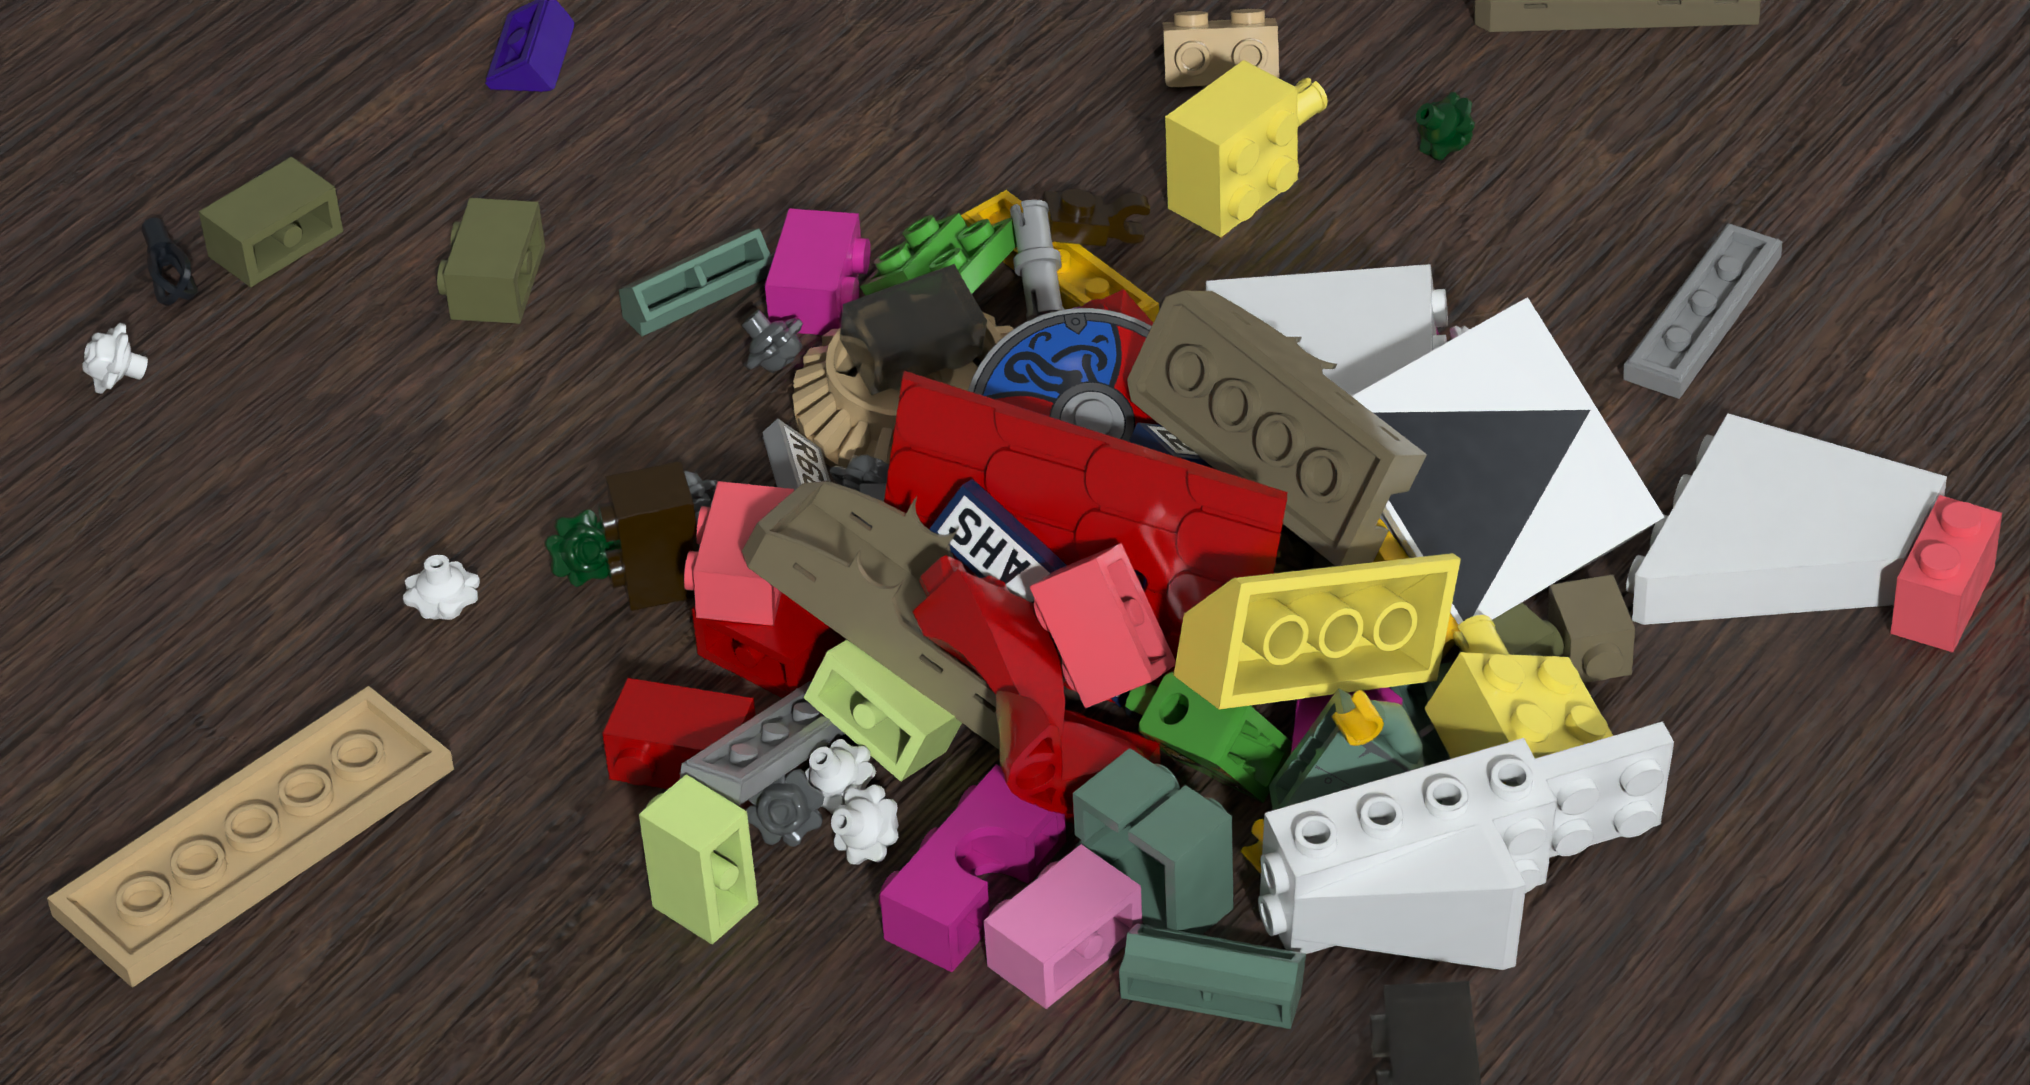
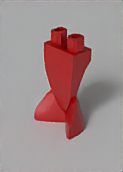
[912,555,1145,814]

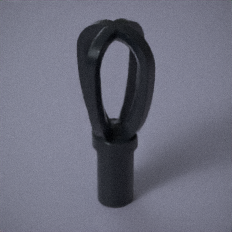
[141,218,198,306]

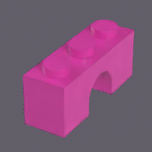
[879,765,1066,972]

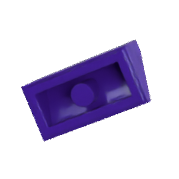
[485,0,574,92]

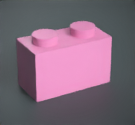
[984,844,1142,1009]

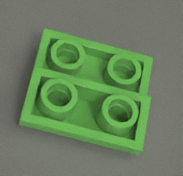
[860,213,1017,301]

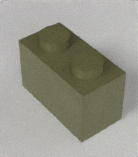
[199,157,343,287]
[437,198,545,324]

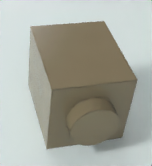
[1548,574,1635,683]

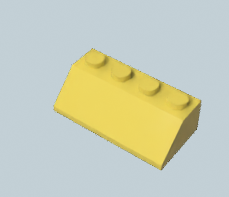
[1173,553,1461,710]

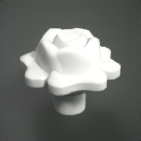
[82,323,148,394]
[403,555,480,620]
[805,739,876,814]
[831,784,899,865]

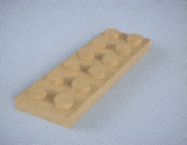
[47,686,454,988]

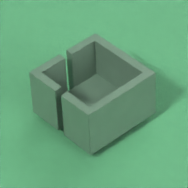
[1073,748,1234,935]

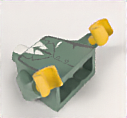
[1240,688,1442,874]

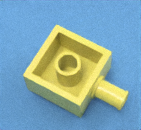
[1165,60,1328,238]
[1424,615,1613,785]

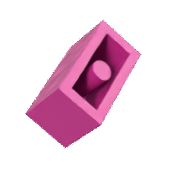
[765,208,871,335]

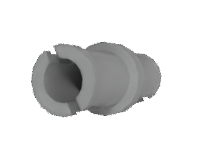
[1010,200,1065,321]

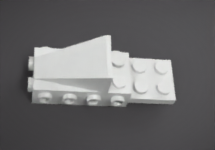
[1258,722,1674,970]

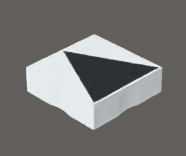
[1352,297,1664,644]

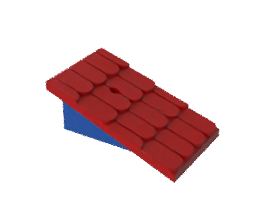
[884,371,1288,706]

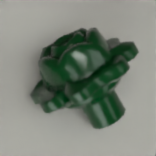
[1416,92,1475,161]
[544,509,616,587]

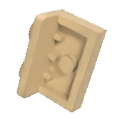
[1162,9,1279,87]

